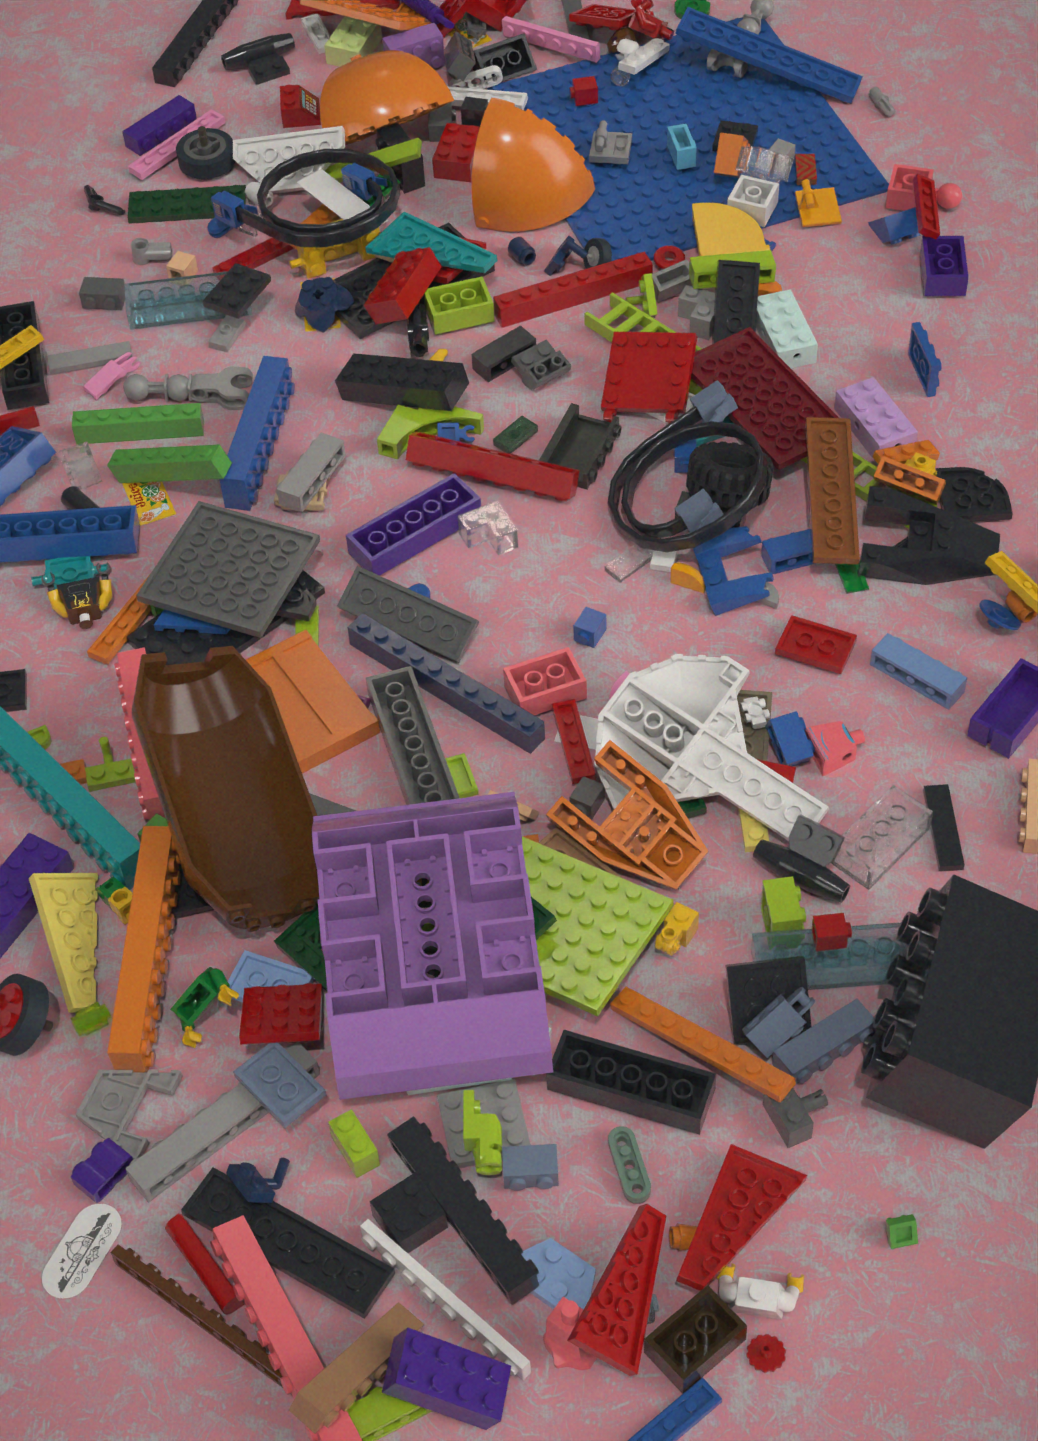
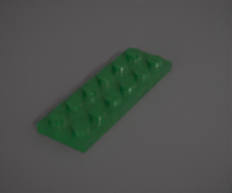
[127,185,247,224]

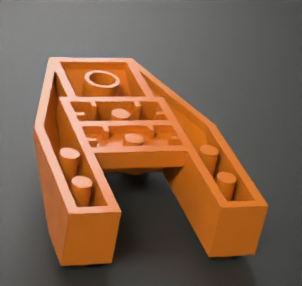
[546,740,709,890]

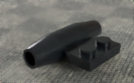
[221,33,295,85]
[753,815,850,903]

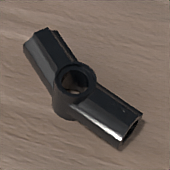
[407,302,429,357]

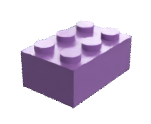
[382,23,445,69]

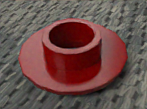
[653,246,685,269]

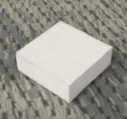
[650,551,677,572]

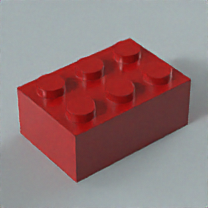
[432,123,480,183]

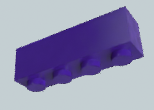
[122,95,197,156]

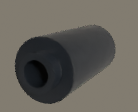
[61,486,100,510]

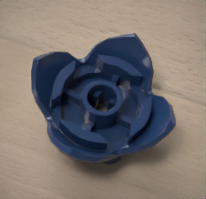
[295,277,355,333]

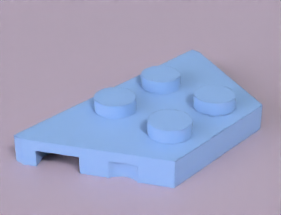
[521,1238,596,1310]

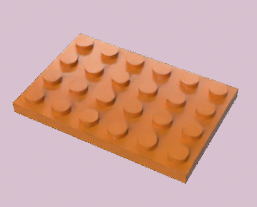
[300,0,431,30]

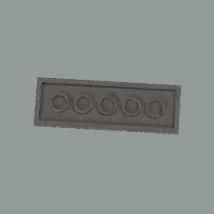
[337,566,479,663]

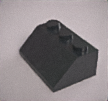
[472,34,537,82]

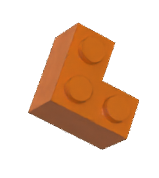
[714,133,750,178]

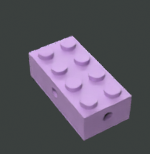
[834,377,918,464]

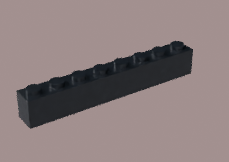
[152,0,238,87]
[387,1116,539,1305]

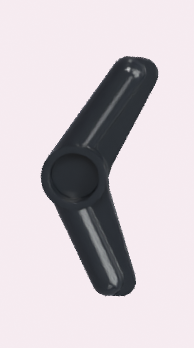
[84,185,125,215]

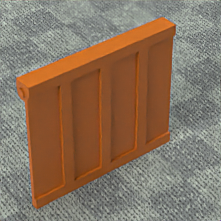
[246,630,380,774]

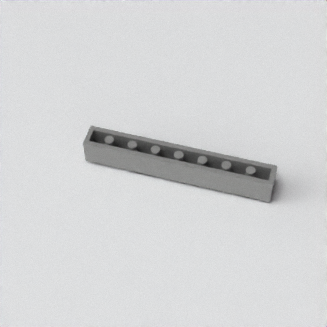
[125,1041,320,1203]

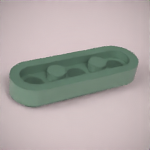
[608,1126,651,1203]

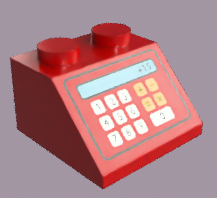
[280,84,321,128]

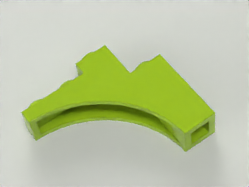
[377,405,484,459]

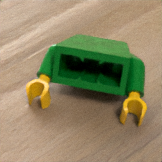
[170,967,239,1048]

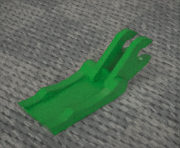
[835,564,869,594]

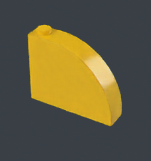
[692,203,770,256]

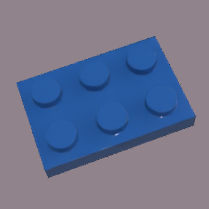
[908,322,942,397]

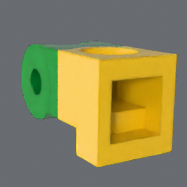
[96,877,132,925]

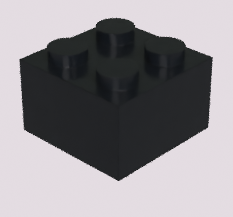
[370,1172,448,1253]

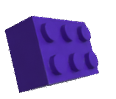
[920,236,969,296]

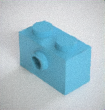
[667,124,696,170]

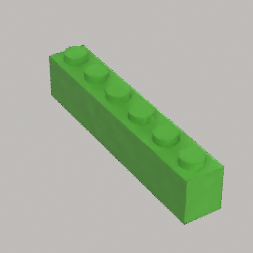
[72,403,204,445]
[107,444,232,483]

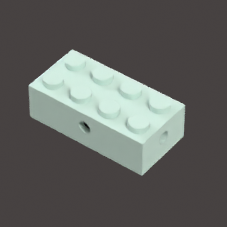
[756,289,818,368]

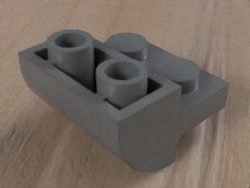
[511,339,571,390]

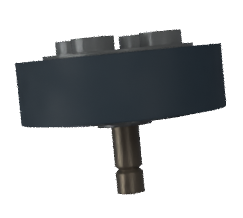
[176,126,236,179]

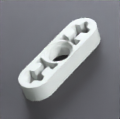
[449,66,503,89]

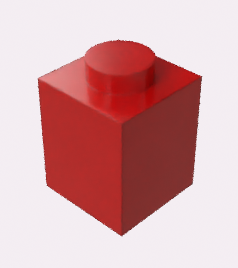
[569,76,598,106]
[811,912,852,952]

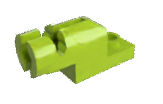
[463,1090,502,1175]

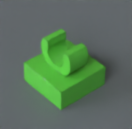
[886,1214,918,1249]

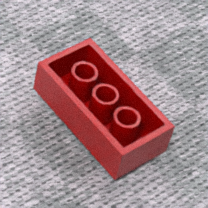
[364,247,442,324]

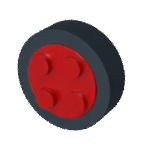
[0,974,53,1056]

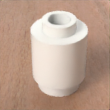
[245,182,274,208]

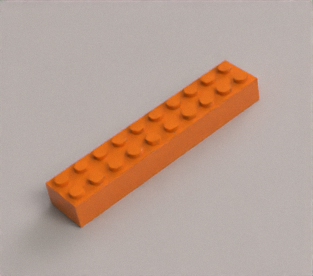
[107,826,181,1072]

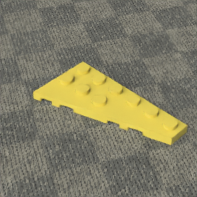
[29,873,98,1013]

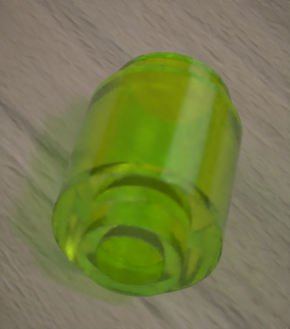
[70,1002,111,1037]

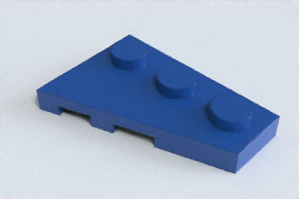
[154,609,230,634]

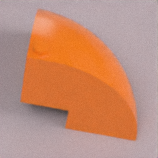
[320,50,454,145]
[472,97,595,232]

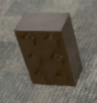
[644,1285,747,1394]

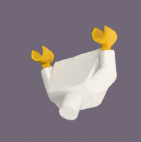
[716,1263,804,1320]

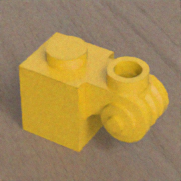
[655,902,699,956]

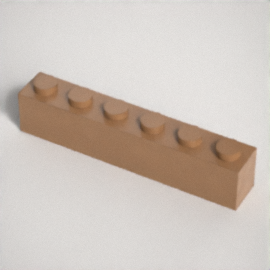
[289,1302,424,1434]

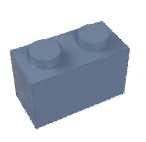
[502,1144,559,1191]

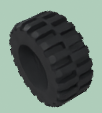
[686,441,774,509]

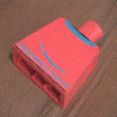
[805,721,865,776]

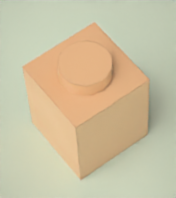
[166,251,198,286]

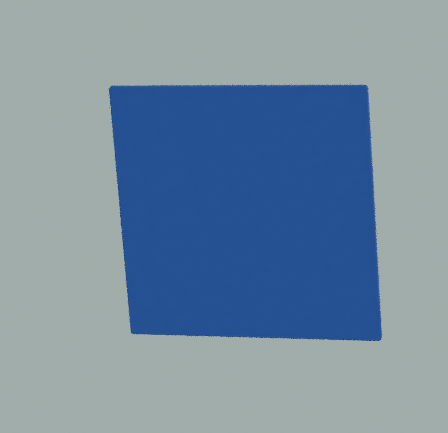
[487,17,889,261]

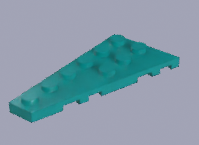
[365,212,498,273]

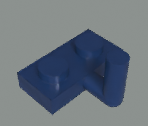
[544,235,588,276]
[226,1157,290,1203]

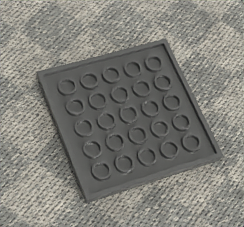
[136,501,320,638]

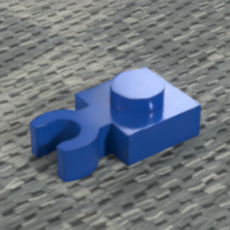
[437,423,475,443]

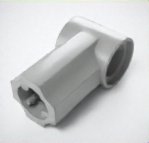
[131,238,172,265]

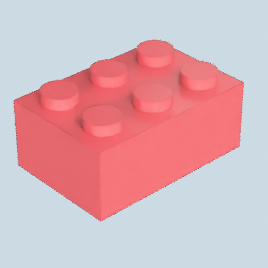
[503,647,587,716]

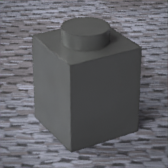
[569,776,605,820]

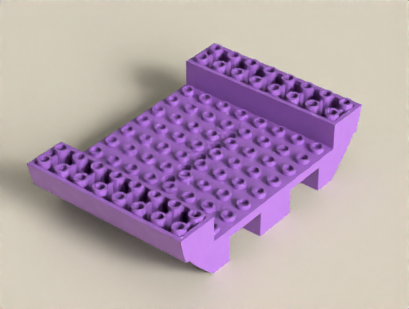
[312,792,553,1100]

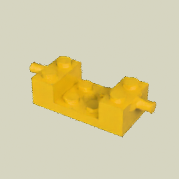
[289,219,381,279]

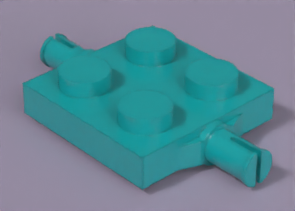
[31,556,107,589]

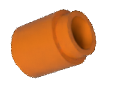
[1005,590,1038,623]

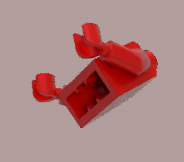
[628,0,674,41]

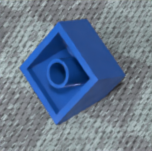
[868,207,921,245]

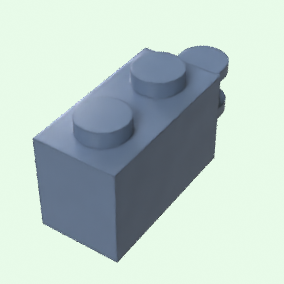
[742,987,815,1058]

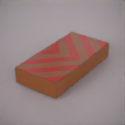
[795,154,817,185]

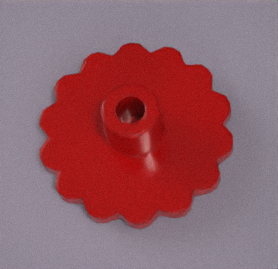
[746,1334,786,1373]

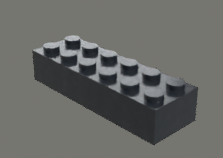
[0,301,49,410]
[335,353,469,411]
[546,1030,716,1135]

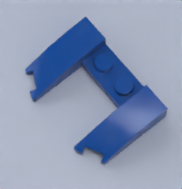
[693,526,774,616]

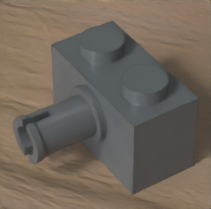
[763,1088,828,1148]

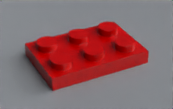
[775,615,857,674]

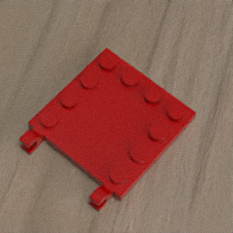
[600,332,698,424]

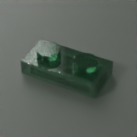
[493,416,538,454]

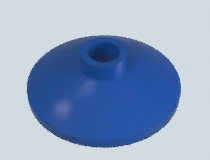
[979,600,1021,630]

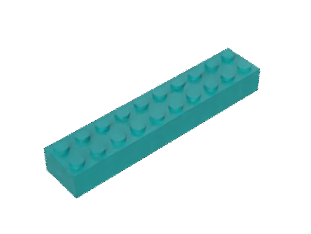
[0,706,140,890]

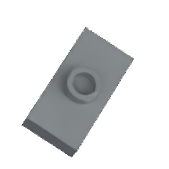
[208,315,246,352]

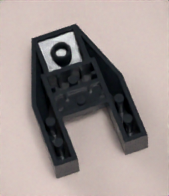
[858,486,1000,585]

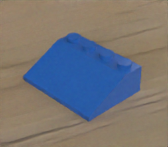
[0,426,56,506]

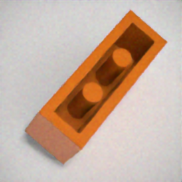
[874,456,946,504]

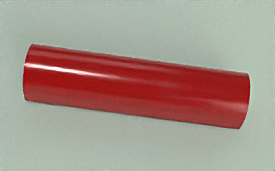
[165,1213,244,1314]

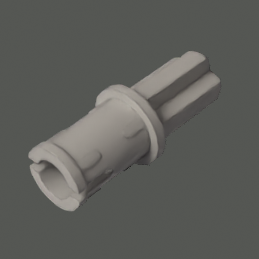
[868,87,895,117]

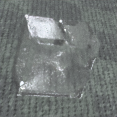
[735,146,794,183]

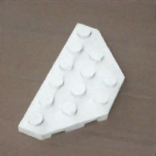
[233,126,345,194]

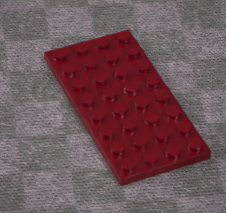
[691,327,839,471]

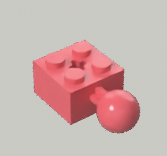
[886,164,962,211]

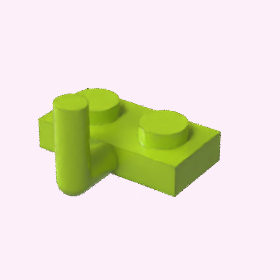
[626,273,658,317]
[85,736,136,792]

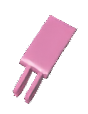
[83,352,140,401]

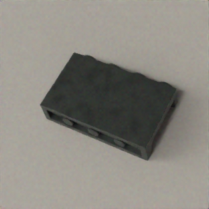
[539,403,622,490]

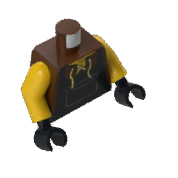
[41,562,112,629]

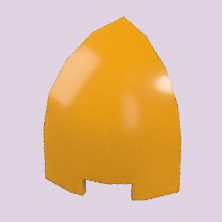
[671,562,706,593]

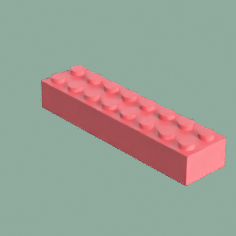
[114,647,165,820]

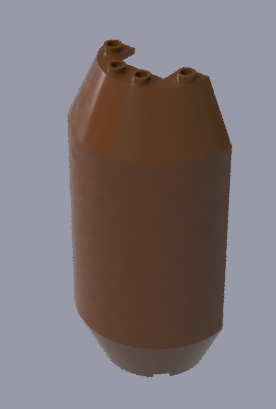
[132,646,320,932]

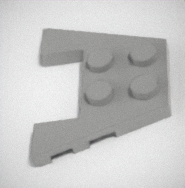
[76,1070,183,1159]

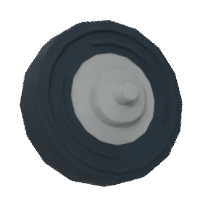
[583,238,612,269]

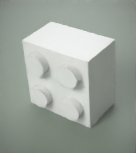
[727,175,779,227]

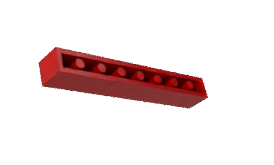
[493,251,653,328]
[405,431,580,501]

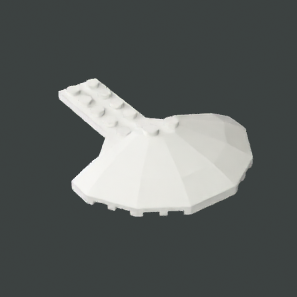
[594,654,829,841]

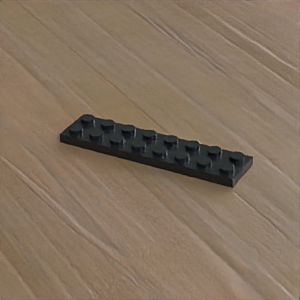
[181,1167,395,1319]

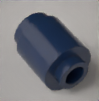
[508,237,536,265]

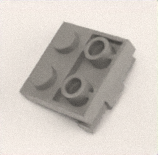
[589,120,632,164]

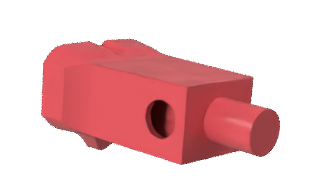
[543,1297,597,1370]

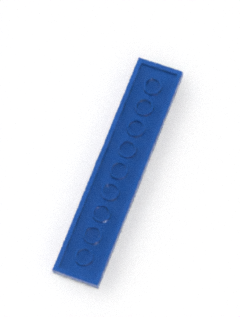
[675,7,863,104]

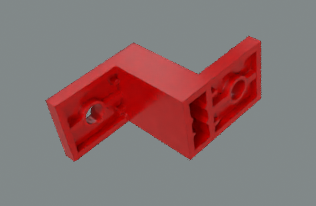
[436,0,527,38]

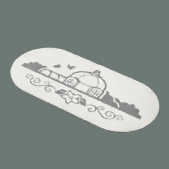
[42,1204,122,1299]

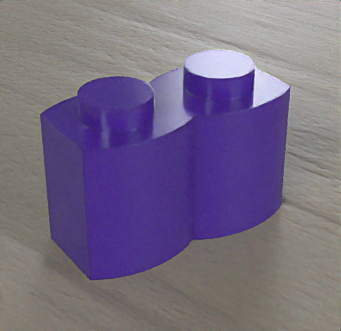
[71,1138,133,1203]

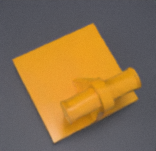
[795,179,842,227]

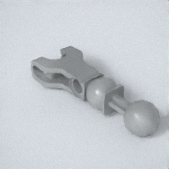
[707,0,774,78]
[123,366,253,410]

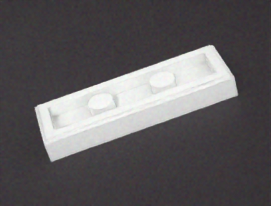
[301,14,331,54]

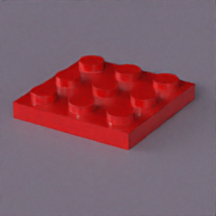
[569,4,635,30]
[239,983,323,1045]

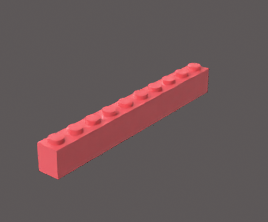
[210,1215,362,1441]

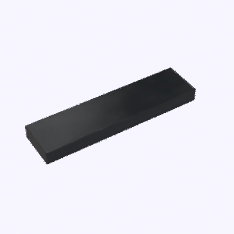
[923,784,965,871]

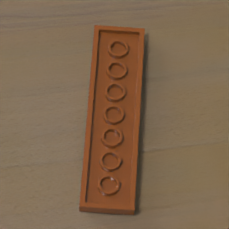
[805,417,860,564]

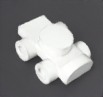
[740,696,770,729]

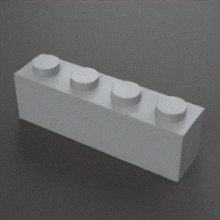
[276,433,346,513]

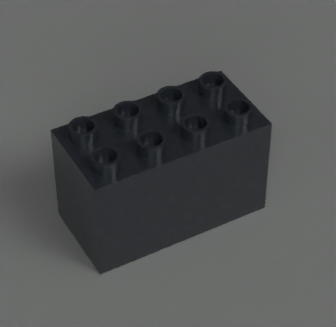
[861,875,1038,1149]

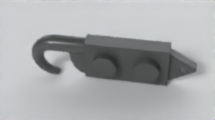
[465,12,486,40]

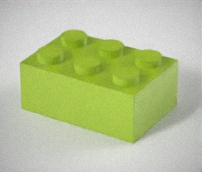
[424,276,495,335]

